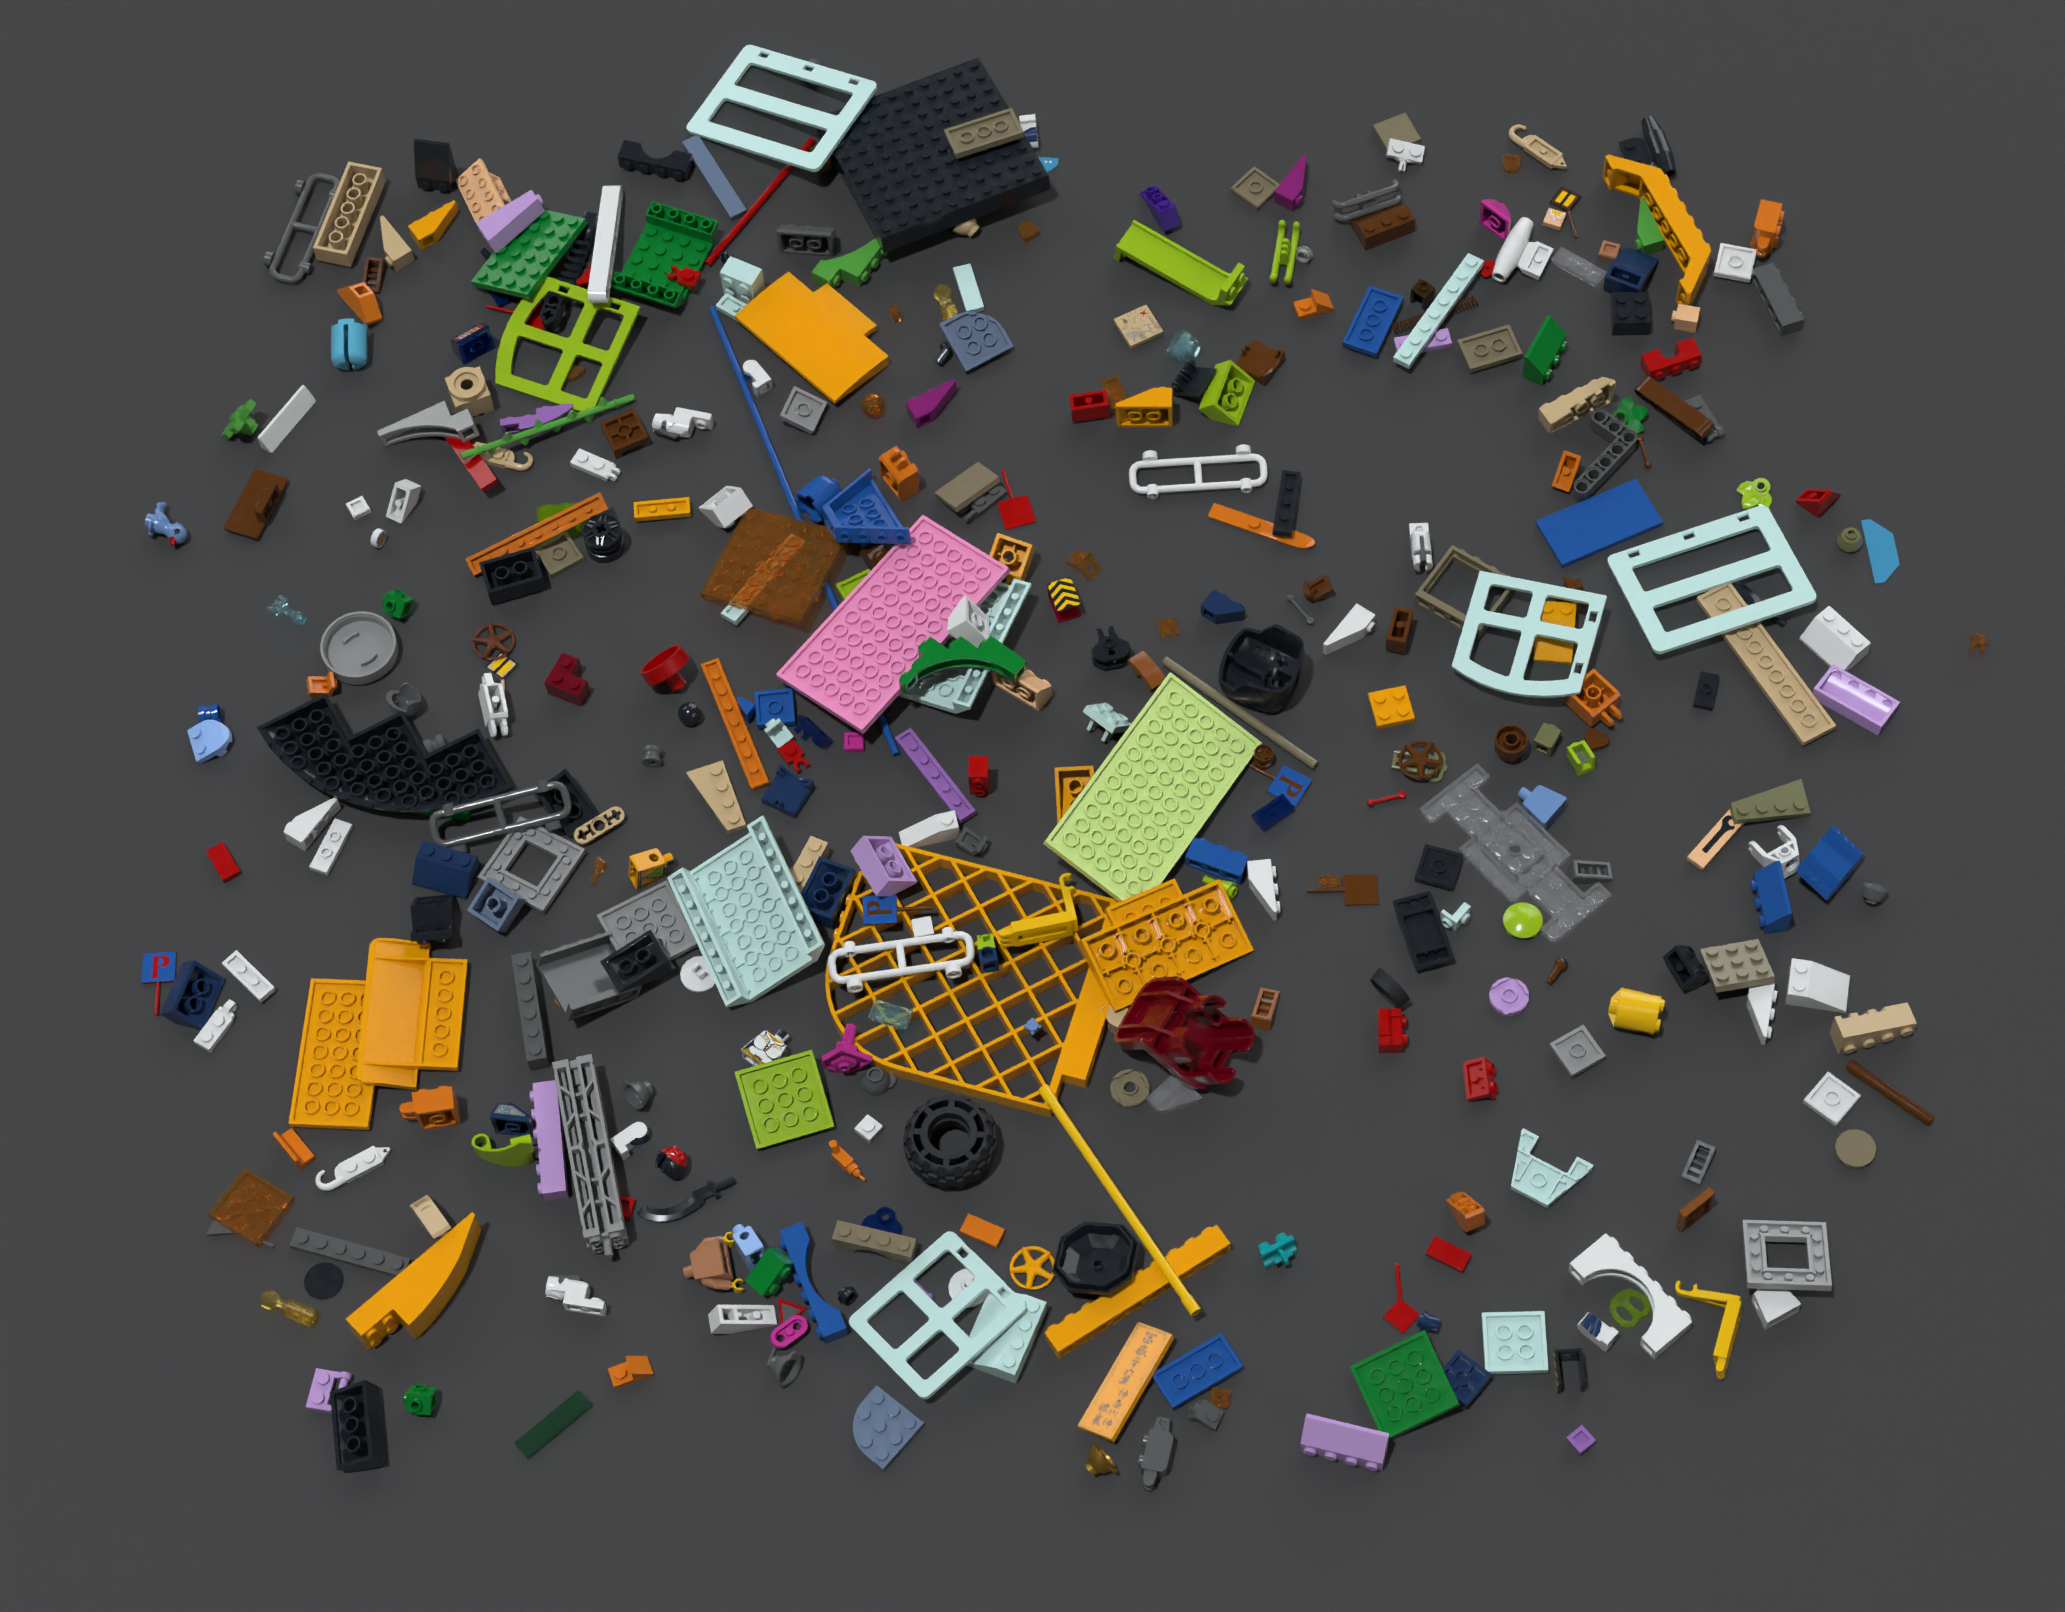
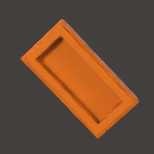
[959,1213,1005,1249]

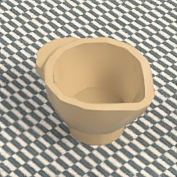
[953,218,979,238]

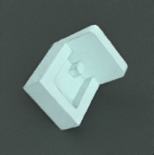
[764,718,794,748]
[1440,902,1471,932]

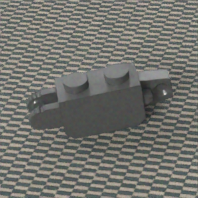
[1138,1417,1174,1492]

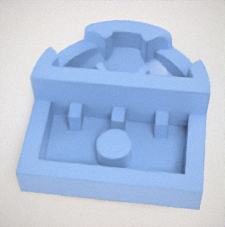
[187,720,232,764]

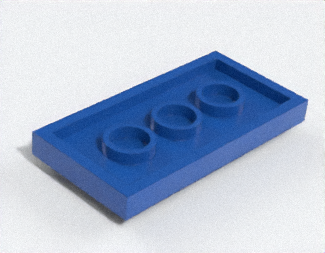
[1342,285,1404,357]
[1152,1333,1244,1410]

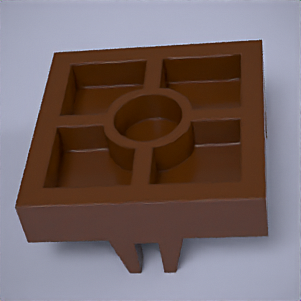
[1235,339,1285,386]
[600,409,649,459]

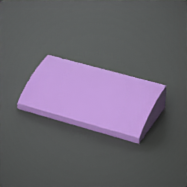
[1812,664,1900,736]

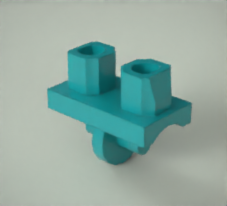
[1258,1232,1298,1268]

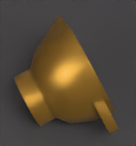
[1084,1442,1118,1476]

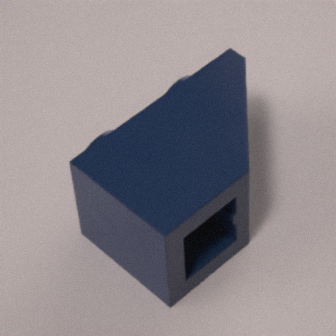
[1201,589,1245,624]

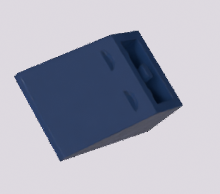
[1603,246,1659,292]

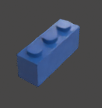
[1185,837,1249,885]

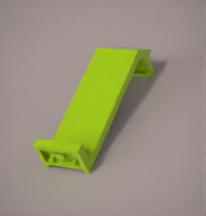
[1113,220,1248,305]

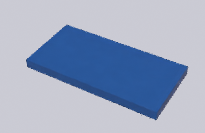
[1535,479,1663,568]

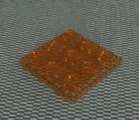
[208,1167,294,1247]

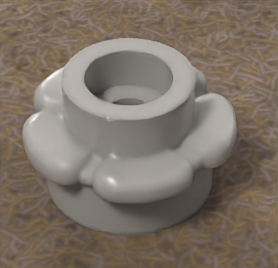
[1296,246,1313,263]

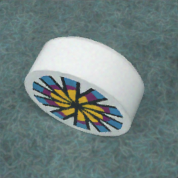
[370,528,387,548]

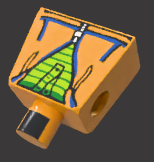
[628,848,674,891]

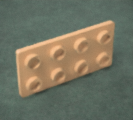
[455,158,511,232]

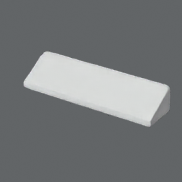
[258,385,316,453]

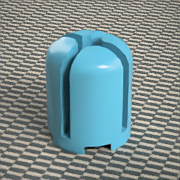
[331,319,367,371]

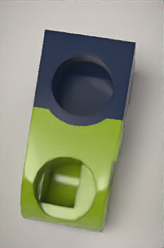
[977,933,999,973]

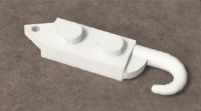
[315,1146,391,1191]

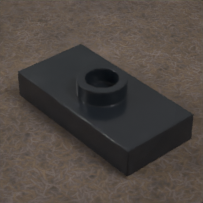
[1693,671,1720,711]

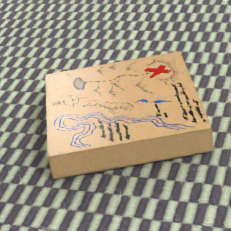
[1114,305,1163,349]

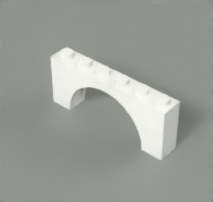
[1568,1233,1692,1359]

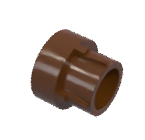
[1494,724,1528,764]

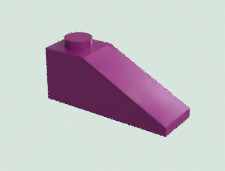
[1274,154,1306,212]

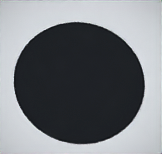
[304,1262,344,1300]

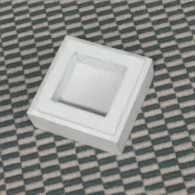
[346,496,371,521]
[911,916,934,937]

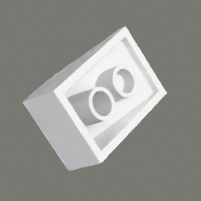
[1785,958,1850,1013]

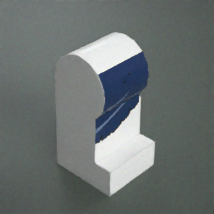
[1019,114,1038,149]
[610,1122,649,1161]
[1577,1312,1619,1352]

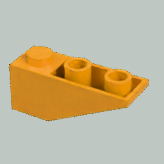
[408,200,458,250]

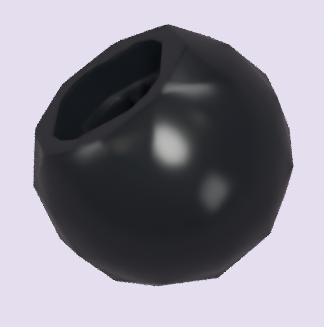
[678,702,702,726]

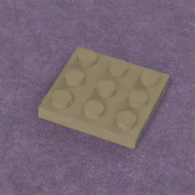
[1700,939,1775,993]

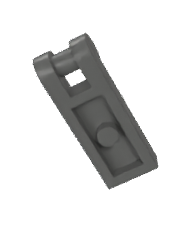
[1685,395,1725,443]

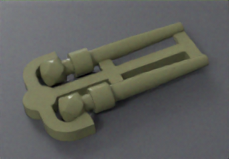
[1391,750,1448,783]

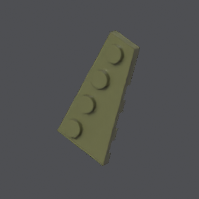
[1729,779,1811,824]

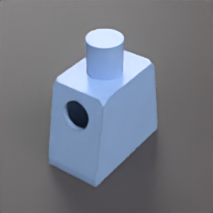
[732,1224,765,1272]

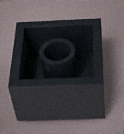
[1610,292,1651,336]

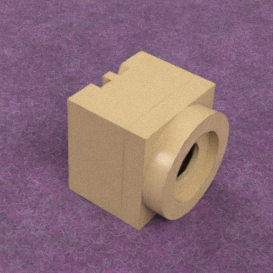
[445,366,495,417]

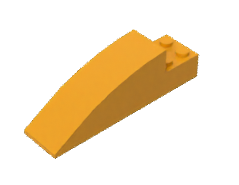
[346,1212,481,1350]

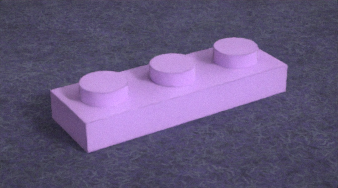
[1394,328,1452,353]

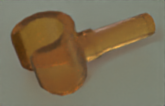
[589,857,607,885]

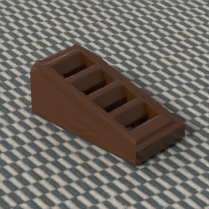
[362,257,386,293]

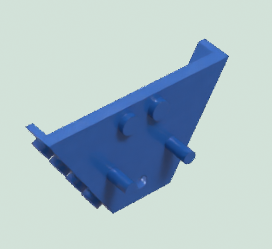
[822,468,911,549]

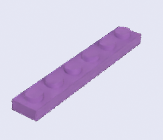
[895,728,976,824]

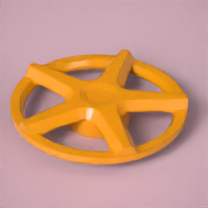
[1010,1246,1055,1290]

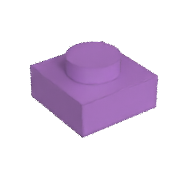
[1566,1425,1596,1456]

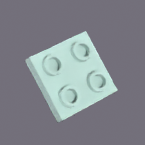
[1083,703,1131,743]

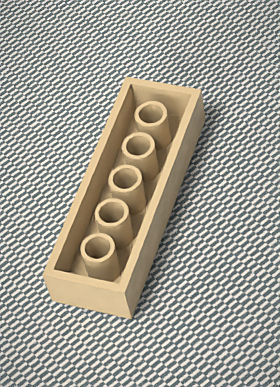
[313,161,386,267]

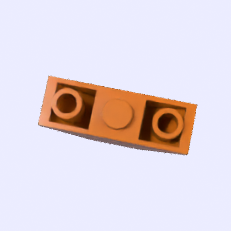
[337,282,382,325]
[1446,1192,1485,1232]

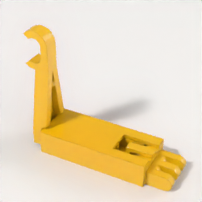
[999,873,1078,947]
[1675,1280,1743,1380]

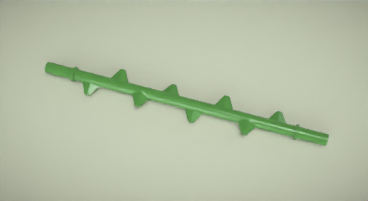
[460,394,635,460]

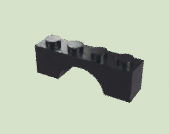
[617,140,694,181]

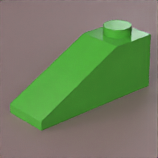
[1634,198,1664,255]

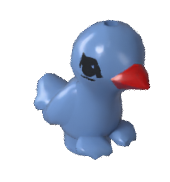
[145,502,187,546]

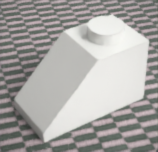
[386,479,421,524]

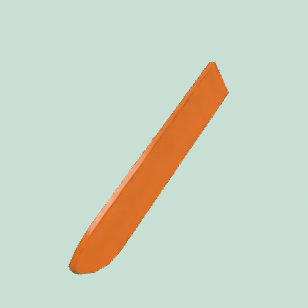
[1208,503,1315,549]

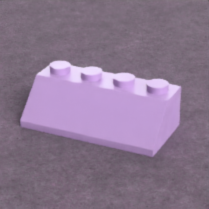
[1300,1413,1389,1471]

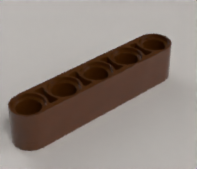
[1634,376,1715,440]

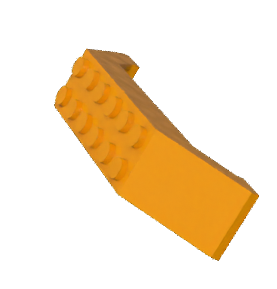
[1602,155,1711,306]

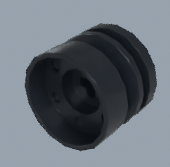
[582,513,625,564]

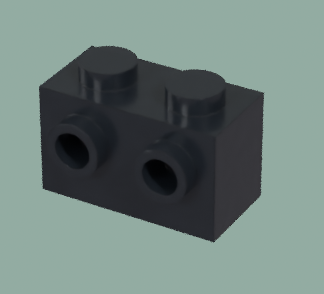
[1663,945,1709,990]

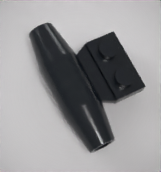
[1618,116,1676,179]

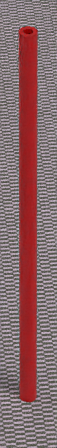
[705,137,815,267]

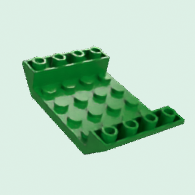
[610,201,719,308]

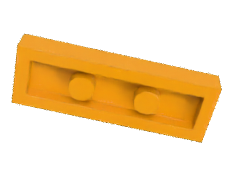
[633,497,691,522]

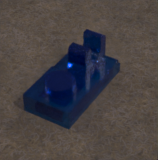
[794,715,833,747]

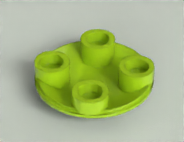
[1503,902,1543,938]

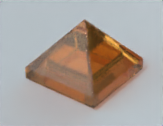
[1157,617,1179,637]

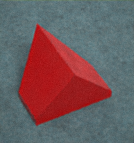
[1795,489,1841,518]

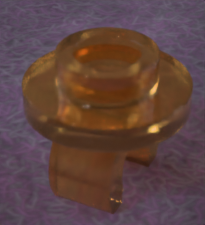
[1970,633,1989,653]

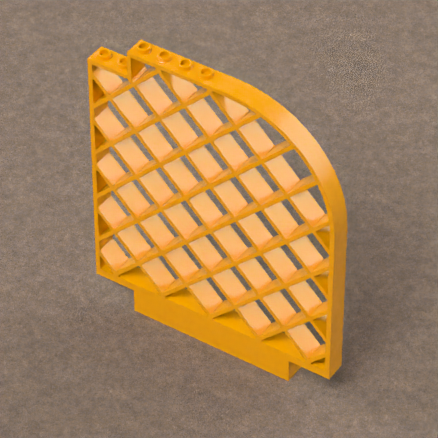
[825,843,1118,1118]

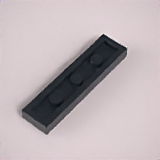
[1273,470,1301,537]

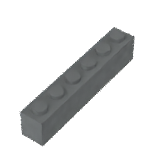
[511,951,550,1071]

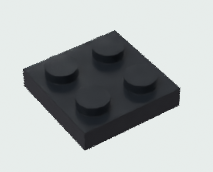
[1414,844,1463,891]

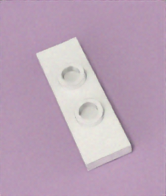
[309,818,353,876]

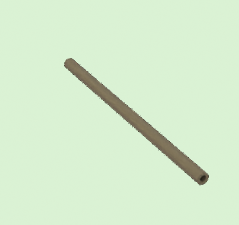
[1162,656,1319,769]

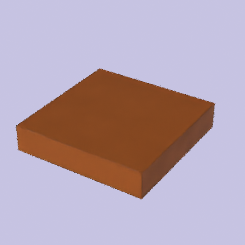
[1675,1187,1715,1232]

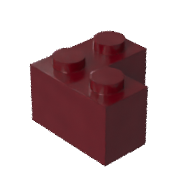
[544,652,590,707]

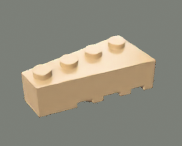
[1829,1002,1917,1055]

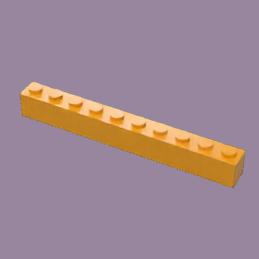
[1044,1225,1231,1359]

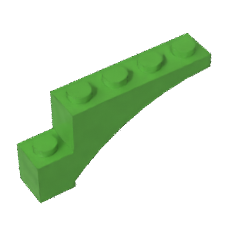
[812,238,888,289]

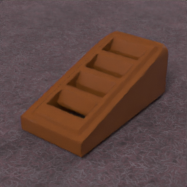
[1251,987,1280,1030]

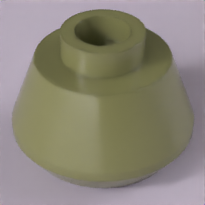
[1837,527,1863,552]

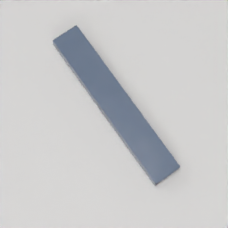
[682,134,747,221]

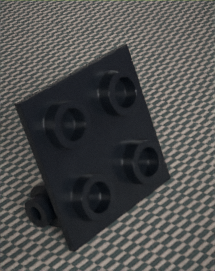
[1171,360,1217,397]

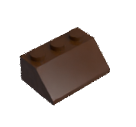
[1350,203,1415,251]

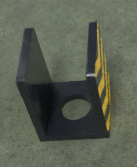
[1553,1348,1586,1393]

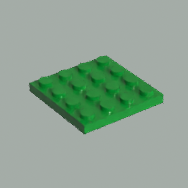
[1350,1330,1461,1440]

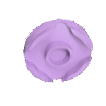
[1489,977,1529,1016]

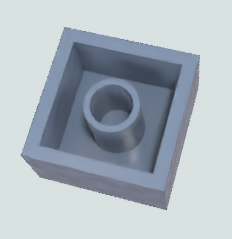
[467,877,526,933]

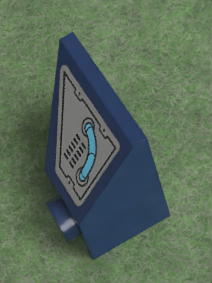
[490,1102,534,1137]

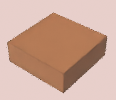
[1598,240,1621,262]

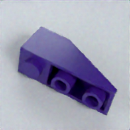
[1140,186,1181,231]

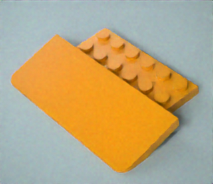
[356,938,468,1091]

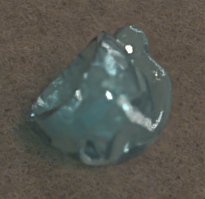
[1165,329,1200,362]

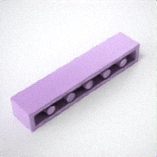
[530,1080,569,1201]

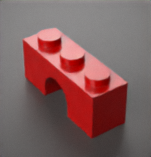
[1640,338,1702,381]

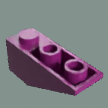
[906,379,957,429]

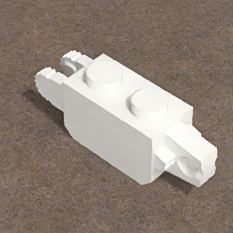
[478,673,508,737]

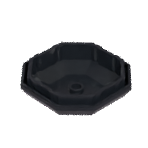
[1052,1222,1140,1295]

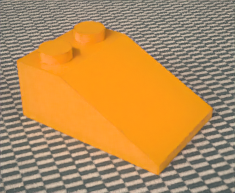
[1116,387,1173,427]
[1533,601,1576,664]
[1054,766,1095,824]

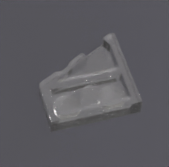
[1146,1074,1202,1114]

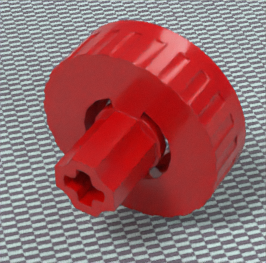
[640,644,689,692]

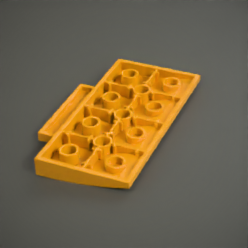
[735,272,889,404]
[1078,878,1254,1012]

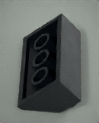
[330,1380,386,1471]

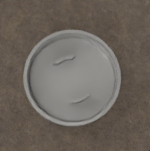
[320,611,398,685]

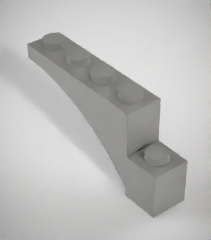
[377,401,480,447]

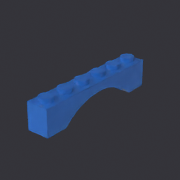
[778,1222,848,1344]

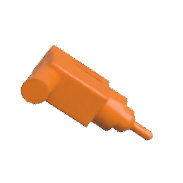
[829,1140,865,1181]

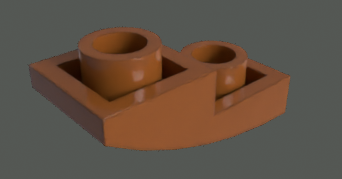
[1127,651,1166,690]

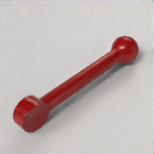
[1367,791,1406,807]

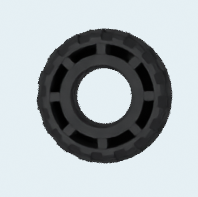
[903,1094,997,1189]

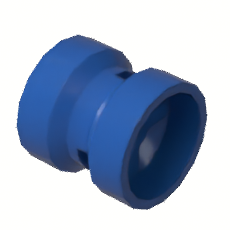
[198,704,221,723]

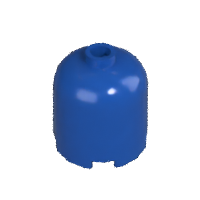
[794,475,841,523]

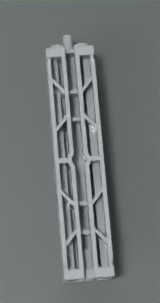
[552,1054,629,1258]

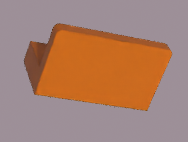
[272,1128,316,1171]

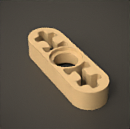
[574,806,625,846]

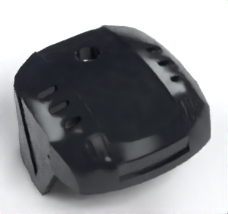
[1218,624,1304,713]

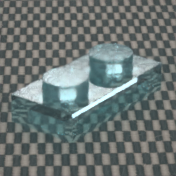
[868,999,913,1031]

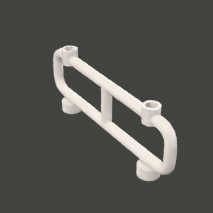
[1129,444,1268,499]
[828,927,975,993]

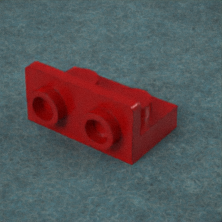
[1462,1056,1498,1102]

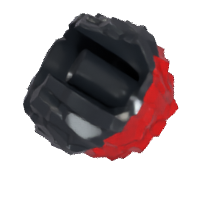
[655,1146,687,1179]

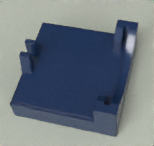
[761,765,815,819]
[1443,1349,1492,1408]

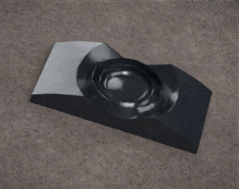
[1392,891,1455,971]

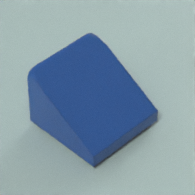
[737,696,756,723]

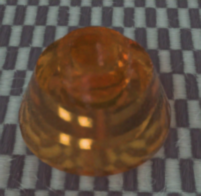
[860,393,884,417]

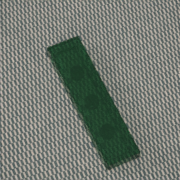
[514,1390,593,1460]

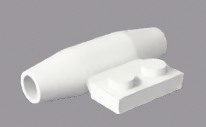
[1492,217,1553,282]

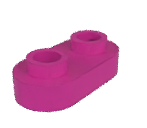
[770,1315,808,1349]

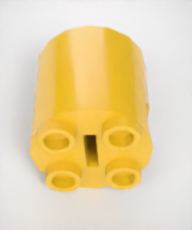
[1608,988,1665,1035]

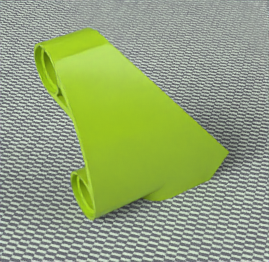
[472,1134,536,1167]

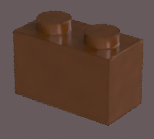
[1386,607,1414,654]

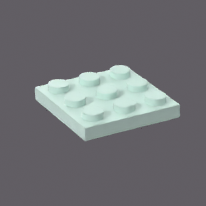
[1481,1311,1548,1374]

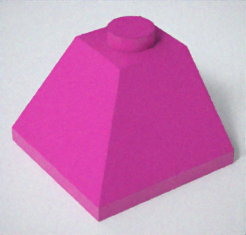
[1479,199,1511,242]

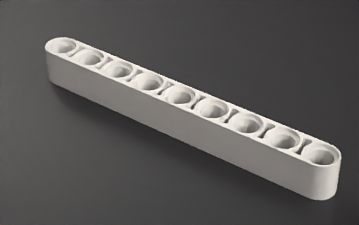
[588,185,623,303]

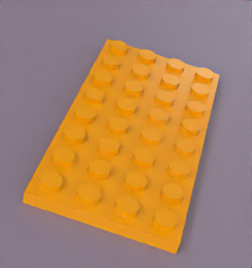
[288,978,376,1130]

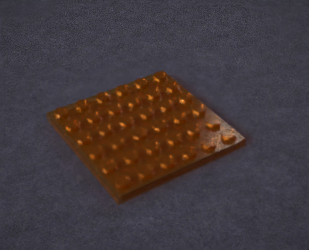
[700,507,846,625]

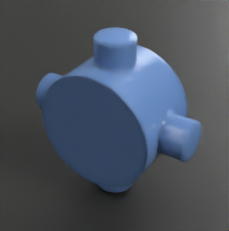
[1024,1018,1041,1035]

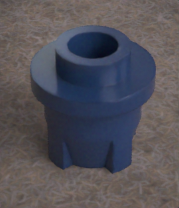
[1416,1311,1440,1333]

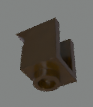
[1410,279,1436,311]

